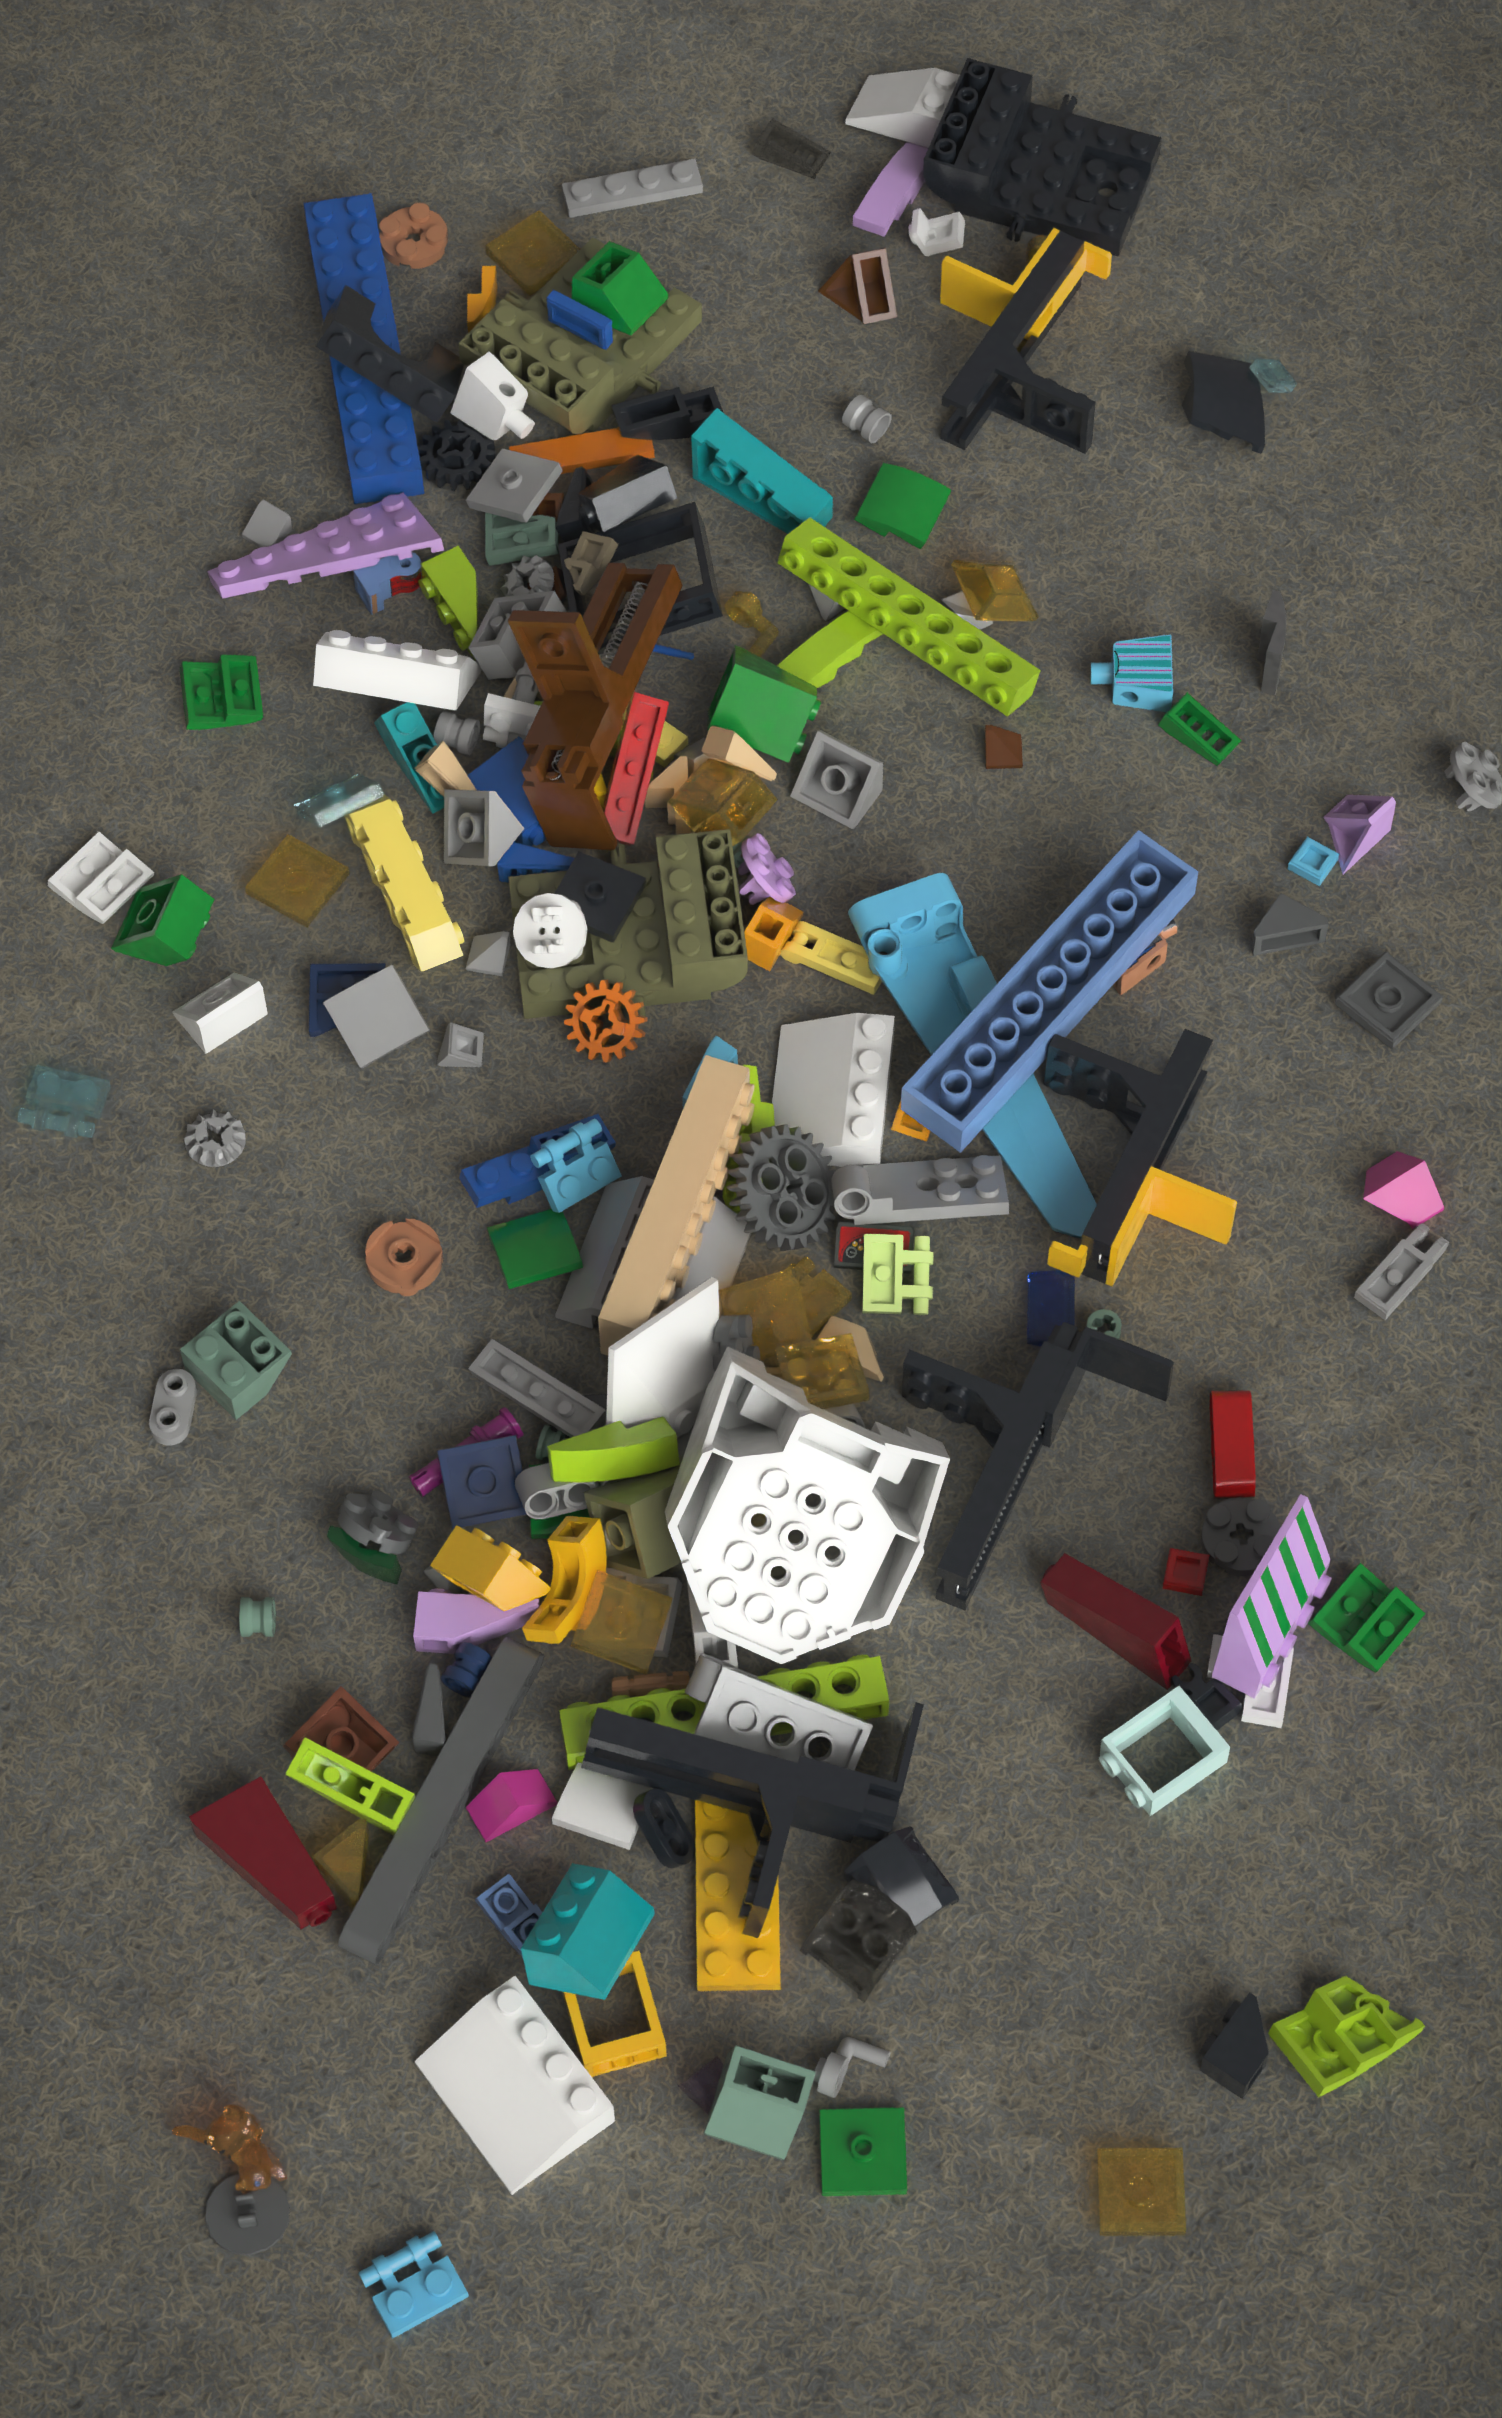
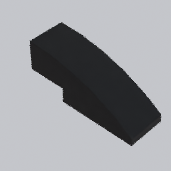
[611,386,723,440]

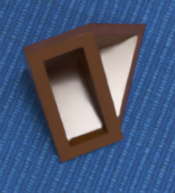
[818,247,897,324]

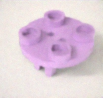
[738,833,796,905]

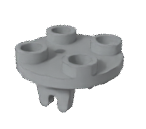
[1444,742,1502,811]

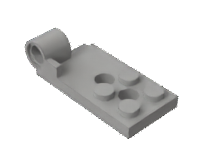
[831,1155,1009,1225]
[685,1653,873,1771]

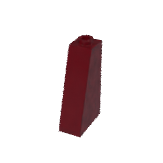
[1040,1553,1192,1690]
[189,1776,337,1929]

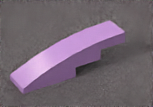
[853,142,928,237]

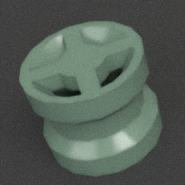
[239,1597,276,1637]

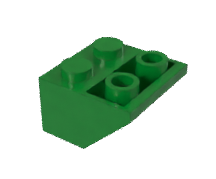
[572,241,668,335]

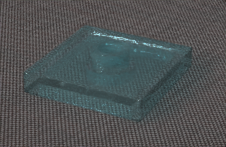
[294,773,384,827]

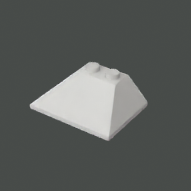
[606,1277,720,1438]

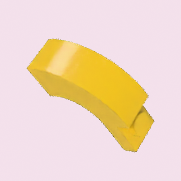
[522,1516,607,1644]

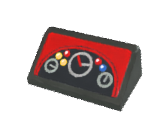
[834,1221,915,1274]

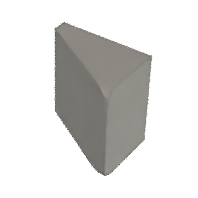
[242,499,292,548]

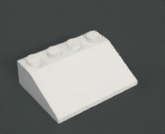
[313,630,482,711]
[772,1013,895,1167]
[414,1976,615,2195]

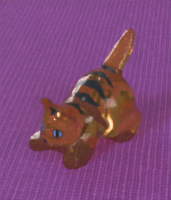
[172,2104,288,2194]

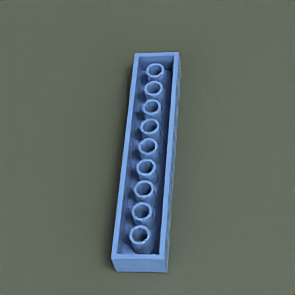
[901,830,1198,1153]

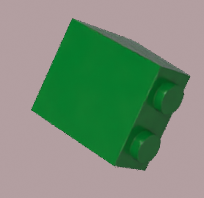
[707,645,821,763]

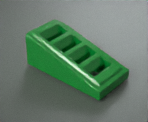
[1158,692,1242,766]

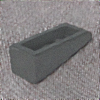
[412,1663,446,1756]

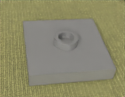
[466,448,563,523]

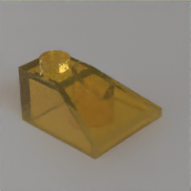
[951,560,1039,621]

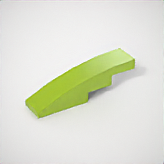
[777,611,883,688]

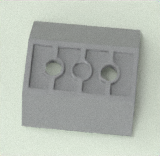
[555,1176,752,1329]

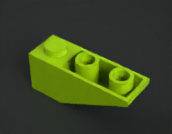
[419,545,479,660]

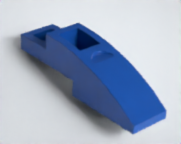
[459,1114,616,1208]

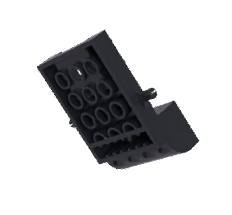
[923,58,1162,257]

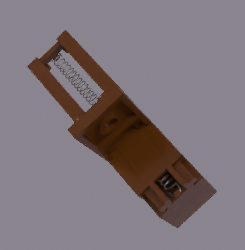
[508,563,683,850]

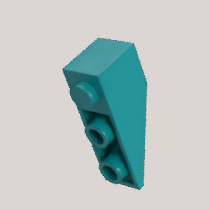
[374,702,444,814]

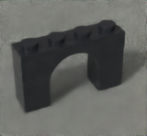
[315,285,464,423]

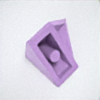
[1324,795,1396,874]

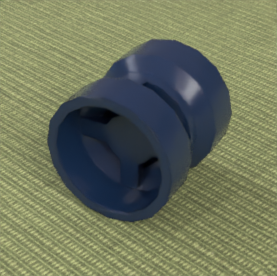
[440,1642,493,1698]

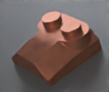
[283,1686,400,1772]

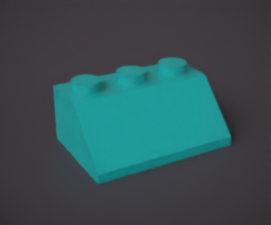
[521,1863,655,2000]

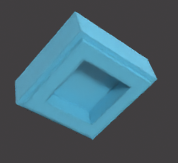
[1287,837,1339,886]

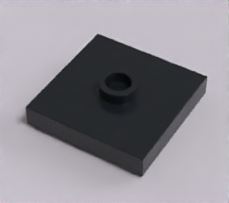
[554,851,646,943]

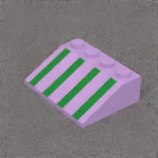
[1211,1494,1331,1698]

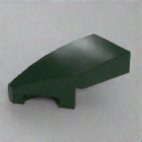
[327,1526,402,1585]

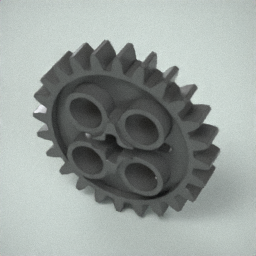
[727,1124,836,1251]

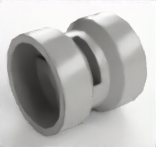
[842,395,891,443]
[433,711,480,756]

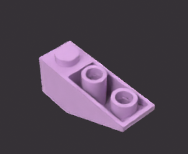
[413,1589,540,1654]

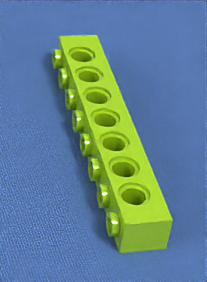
[777,517,1041,717]
[559,1655,890,1770]

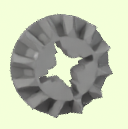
[500,555,554,597]
[184,1109,246,1167]

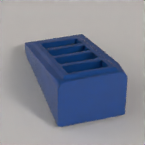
[497,842,574,882]

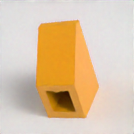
[744,896,804,971]

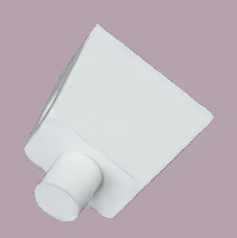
[450,352,535,440]

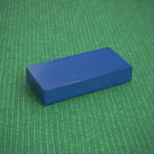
[546,290,613,350]

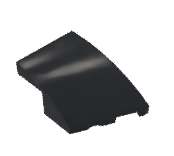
[1182,351,1265,454]

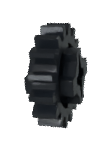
[418,419,496,491]

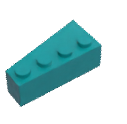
[691,408,833,534]

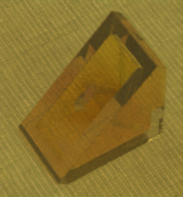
[313,1819,369,1910]

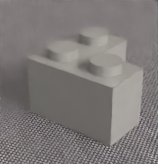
[469,591,567,680]

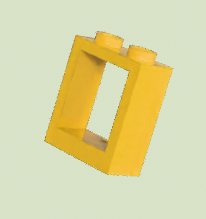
[562,1951,667,2077]

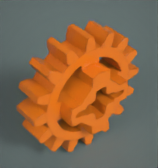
[564,979,648,1062]

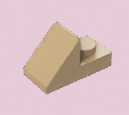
[645,756,691,835]

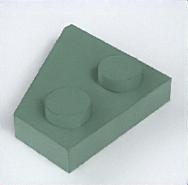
[485,512,559,566]

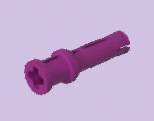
[408,1407,524,1498]

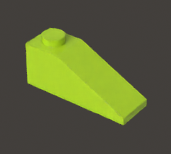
[285,1738,415,1836]

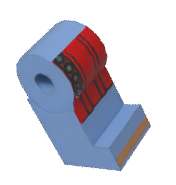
[353,552,422,615]

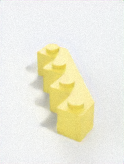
[341,793,464,972]

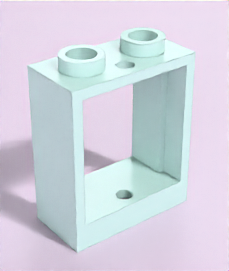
[1099,1686,1230,1816]

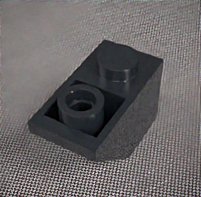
[1199,1992,1269,2099]

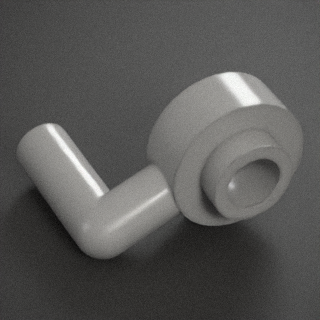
[813,2037,891,2098]

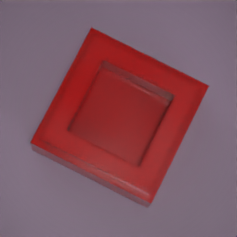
[1162,1548,1209,1596]

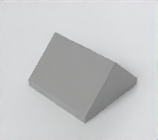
[790,730,883,829]
[444,789,525,866]

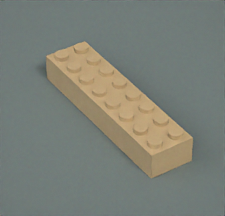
[598,1055,754,1355]

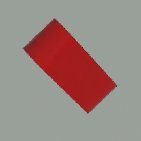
[1209,1390,1256,1498]

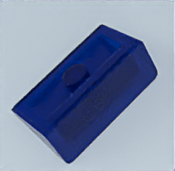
[1027,1270,1075,1346]

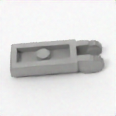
[1354,1223,1449,1320]

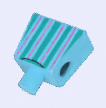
[1090,635,1173,712]

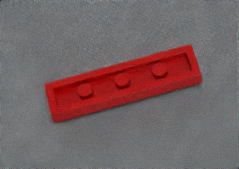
[602,692,669,846]

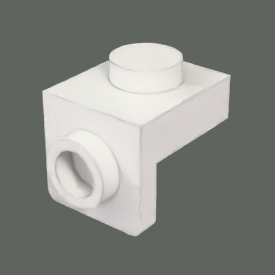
[909,209,965,256]

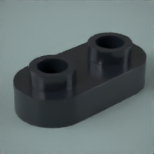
[633,1788,695,1868]

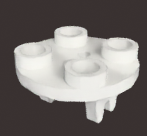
[513,893,587,969]

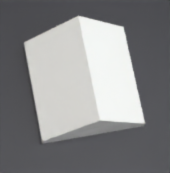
[172,972,268,1054]

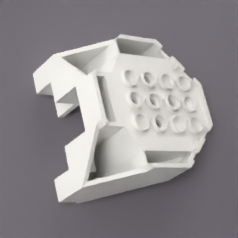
[665,1346,950,1664]

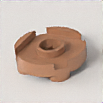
[379,203,448,269]
[365,1219,443,1296]

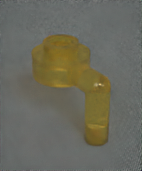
[725,591,779,657]

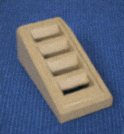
[701,726,777,781]
[415,741,476,797]

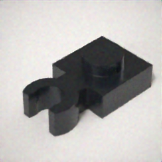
[1172,1662,1243,1730]

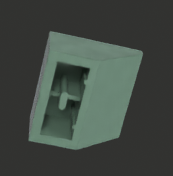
[180,1301,292,1420]
[703,2045,816,2160]

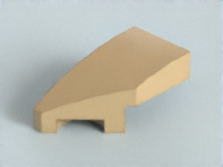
[812,1316,884,1382]

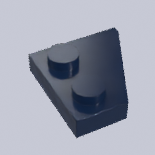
[309,963,386,1037]

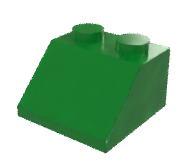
[111,874,215,966]

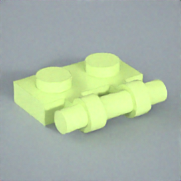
[862,1234,934,1315]

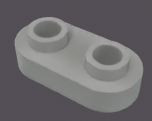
[149,1369,197,1445]

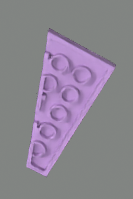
[208,493,444,599]

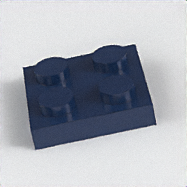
[437,1435,526,1529]

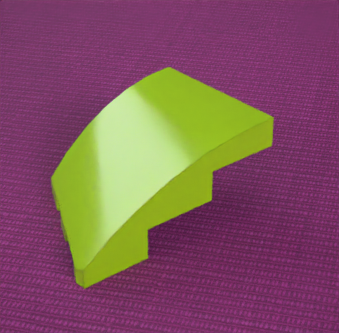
[1268,1976,1425,2098]

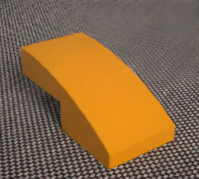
[467,266,498,333]

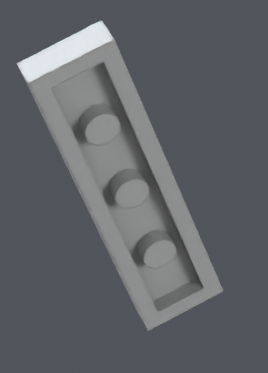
[561,159,703,218]
[468,1339,606,1438]

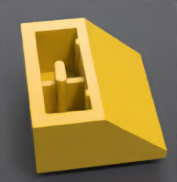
[430,1525,551,1611]

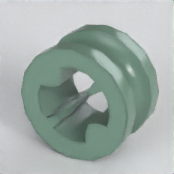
[1086,1309,1122,1339]
[536,1425,566,1460]

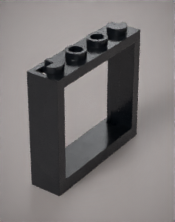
[558,502,723,655]

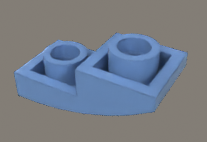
[475,1874,542,1958]

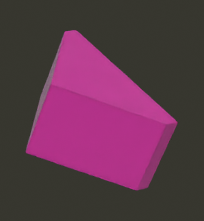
[466,1769,558,1843]

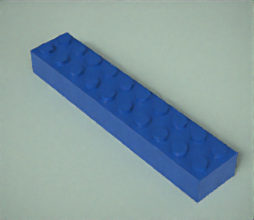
[303,193,424,505]

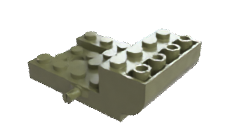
[458,237,702,434]
[508,829,748,1019]

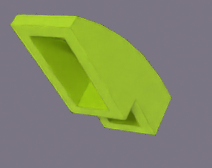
[547,1416,680,1482]

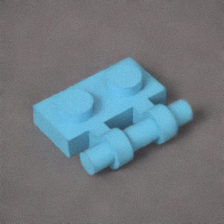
[530,1118,622,1213]
[358,2231,469,2339]

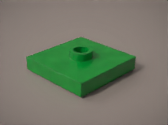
[820,2107,907,2196]

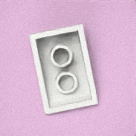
[845,68,960,148]

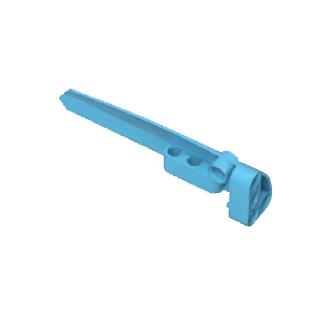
[848,873,1097,1239]

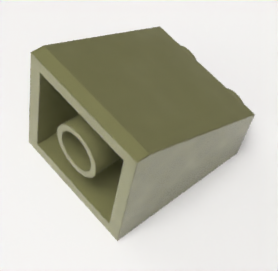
[583,1463,682,1579]

